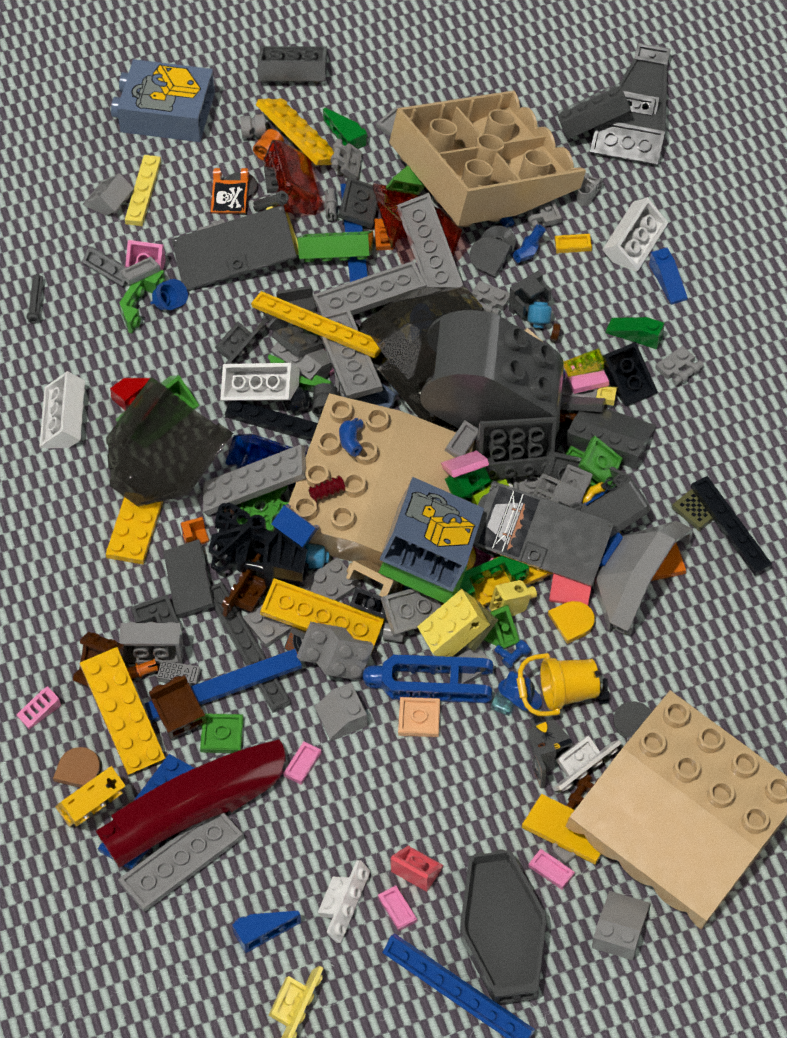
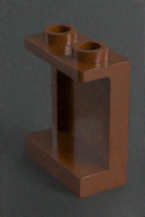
[73,632,124,687]
[149,675,207,740]

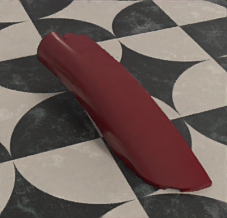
[96,739,286,868]

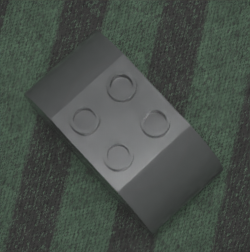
[420,310,564,436]

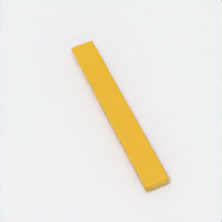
[251,291,385,358]

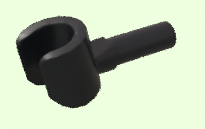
[597,678,609,704]

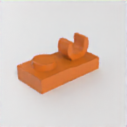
[374,218,393,250]

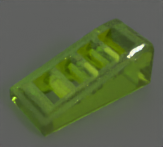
[564,349,604,377]

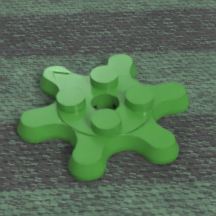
[236,485,289,532]

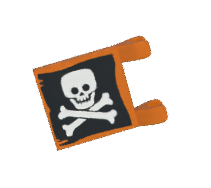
[211,168,249,214]

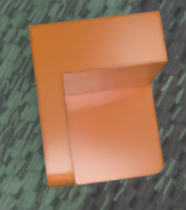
[180,517,209,544]

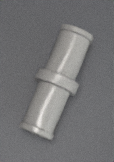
[324,188,338,221]

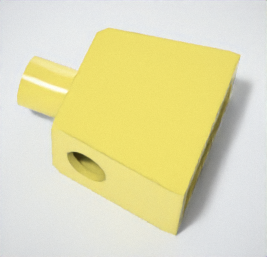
[489,580,537,616]

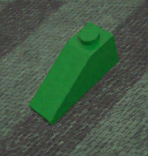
[323,108,368,149]
[605,317,665,349]

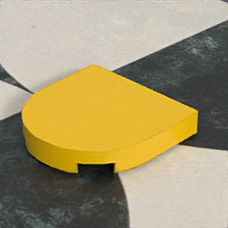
[548,601,595,644]

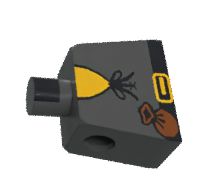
[527,716,573,759]

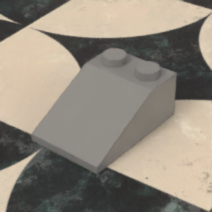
[592,891,650,960]

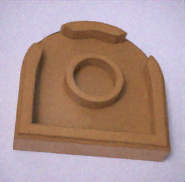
[53,747,100,788]

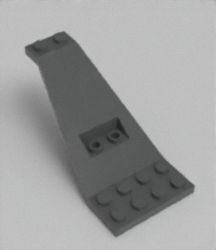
[590,43,671,166]

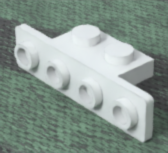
[552,736,621,792]
[318,860,370,943]

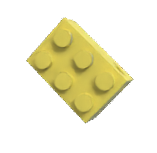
[417,589,490,657]

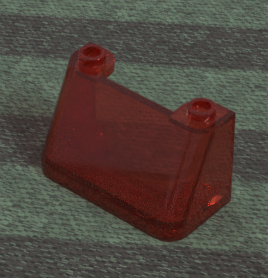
[263,140,322,215]

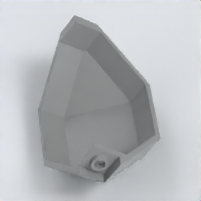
[594,521,693,636]

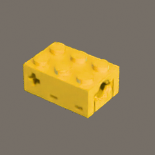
[55,766,125,827]

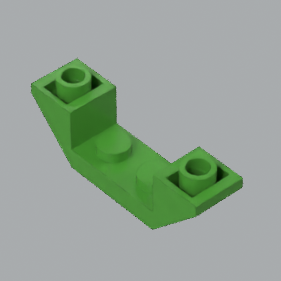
[119,270,166,334]

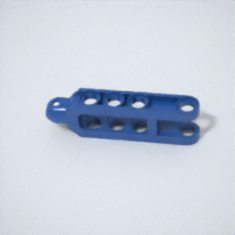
[363,654,493,703]

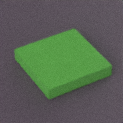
[578,436,623,486]
[200,714,244,753]

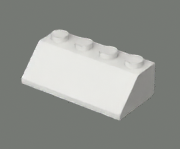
[602,197,668,272]
[220,363,300,401]
[39,371,85,448]

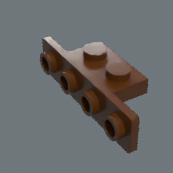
[222,554,269,617]

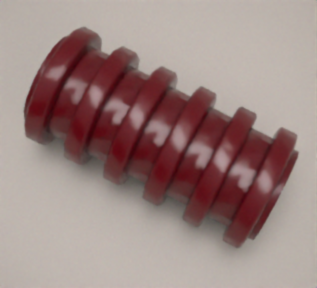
[308,475,346,503]

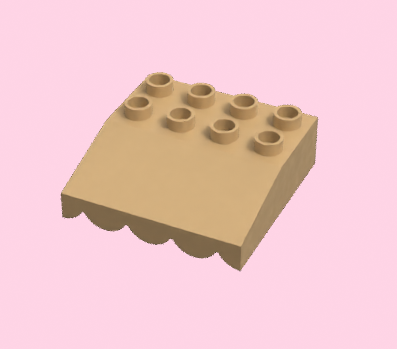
[389,91,586,227]
[288,393,475,566]
[565,690,787,930]

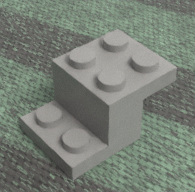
[533,464,593,506]
[297,622,374,680]

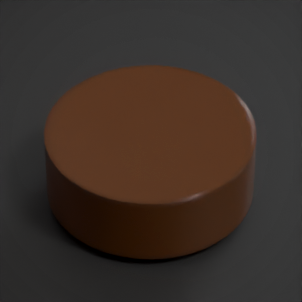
[550,323,561,342]

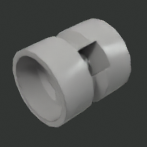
[240,114,266,139]

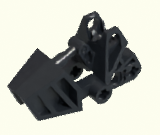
[209,502,309,586]

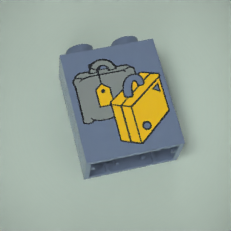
[111,59,215,142]
[379,477,484,592]

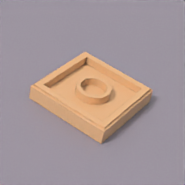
[398,697,440,737]

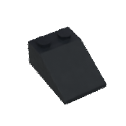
[598,342,658,406]

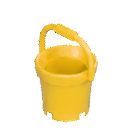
[516,653,600,716]

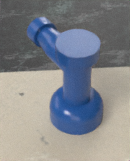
[495,640,531,669]

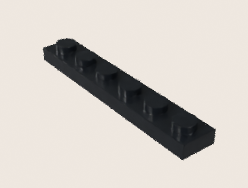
[225,401,318,441]
[691,476,772,576]

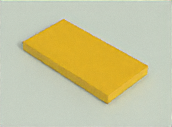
[522,794,602,865]

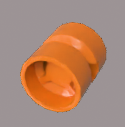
[253,129,284,162]

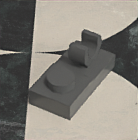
[263,161,284,193]

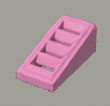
[16,686,61,729]

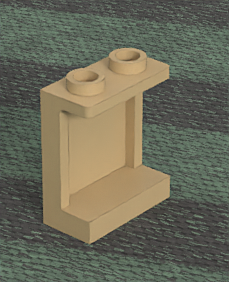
[346,560,404,597]

